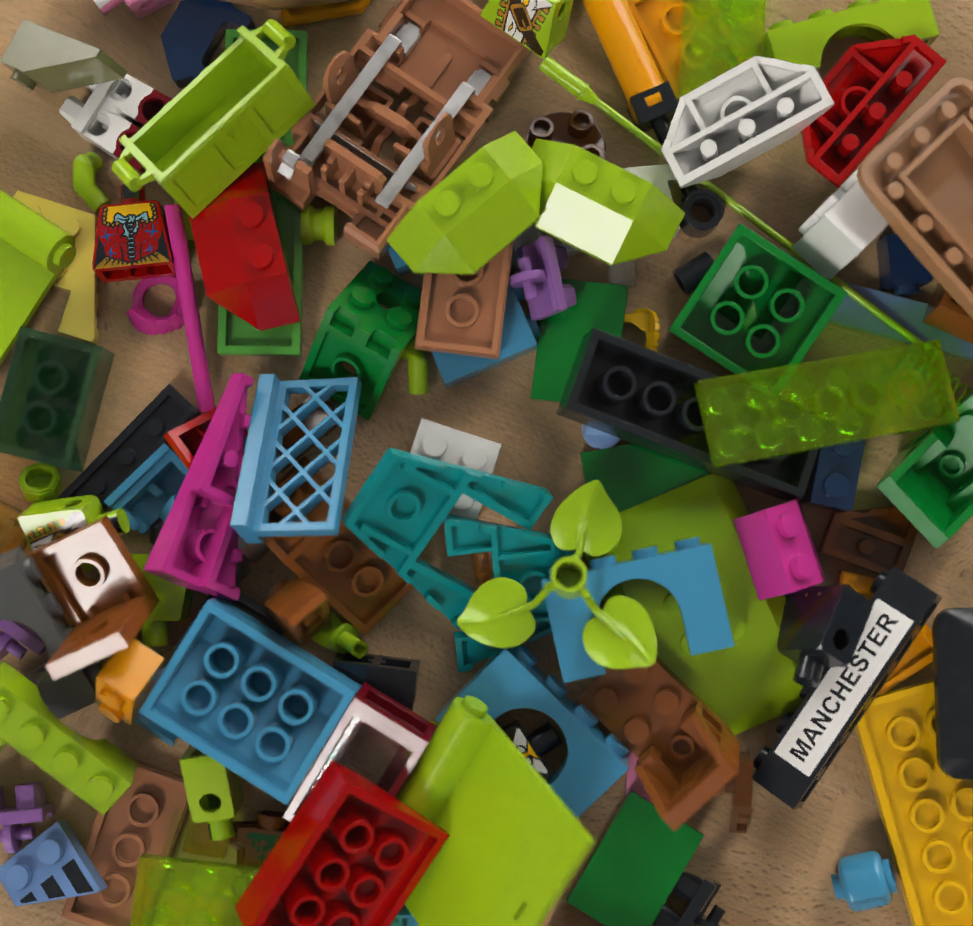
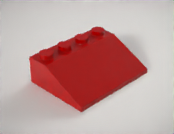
[235,760,450,926]

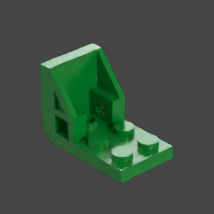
[877,392,973,549]

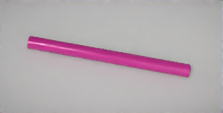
[164,204,215,412]

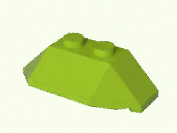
[386,131,543,275]
[531,138,685,266]

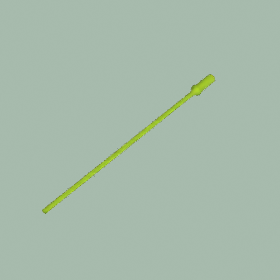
[538,55,942,362]

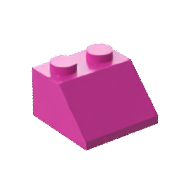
[733,499,826,600]

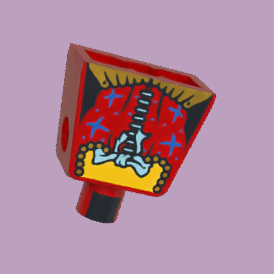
[92,184,176,283]

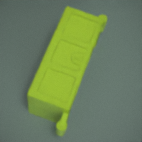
[112,19,316,219]

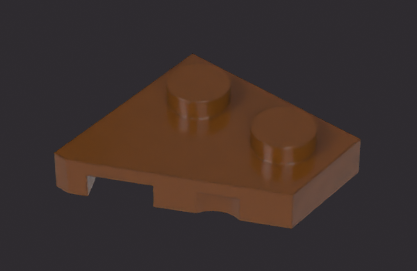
[724,751,753,834]

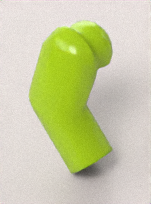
[72,151,112,215]
[400,338,429,395]

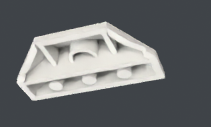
[661,56,834,188]

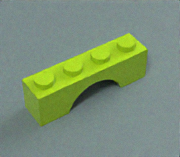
[760,0,940,71]
[0,660,137,815]

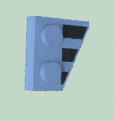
[0,820,108,906]

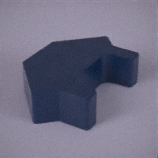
[161,0,256,89]

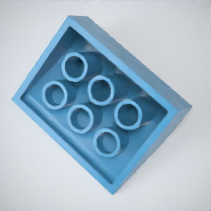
[139,597,362,805]

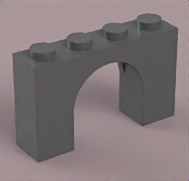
[0,546,102,719]

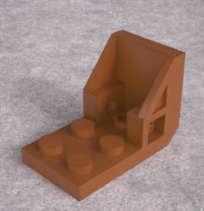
[264,456,414,636]
[577,656,740,831]

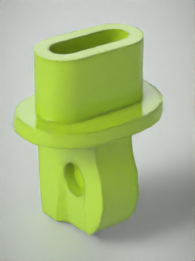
[311,612,369,658]

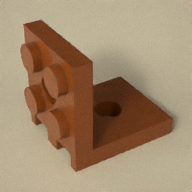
[29,515,160,680]

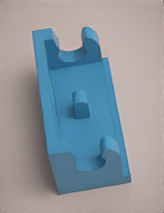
[104,443,188,535]

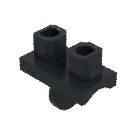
[652,871,726,926]

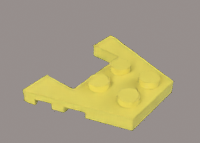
[13,190,99,345]

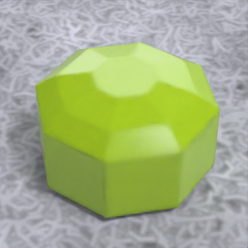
[18,462,63,503]

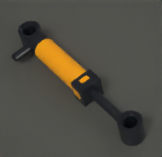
[582,0,724,238]

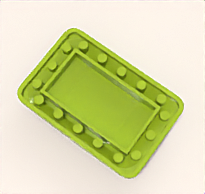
[583,474,804,735]

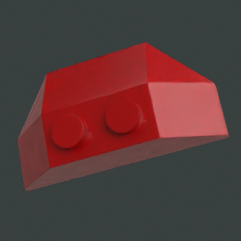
[801,35,947,188]
[189,162,301,331]

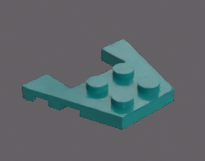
[443,514,574,673]

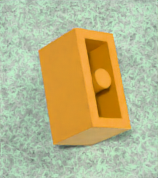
[95,639,165,725]

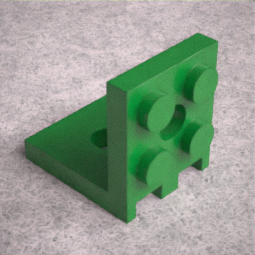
[299,261,422,421]

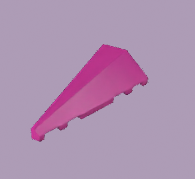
[143,373,253,601]

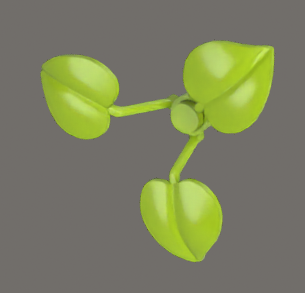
[457,480,657,670]

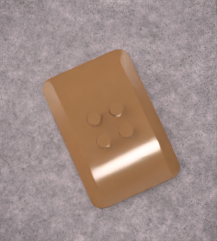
[857,77,973,318]

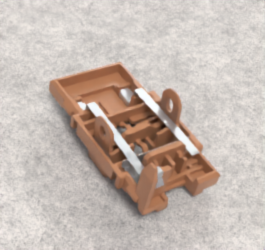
[263,0,532,260]

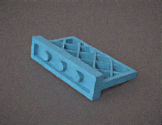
[230,374,362,543]

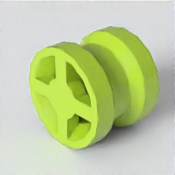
[300,204,337,246]

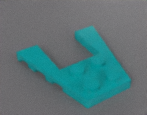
[342,448,554,630]

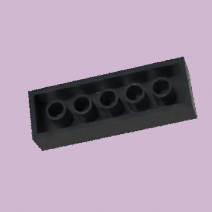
[556,328,829,501]

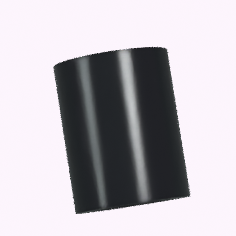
[672,252,714,295]

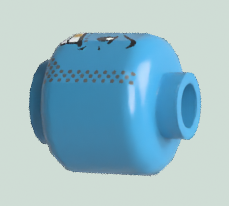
[831,851,898,912]

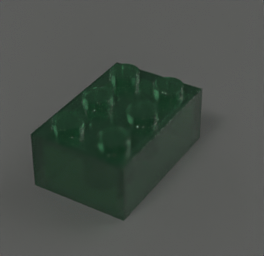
[0,327,115,472]

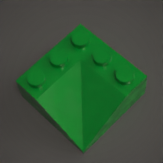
[668,223,848,398]

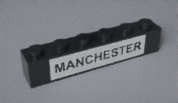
[753,566,942,809]

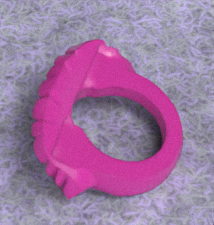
[126,276,184,335]

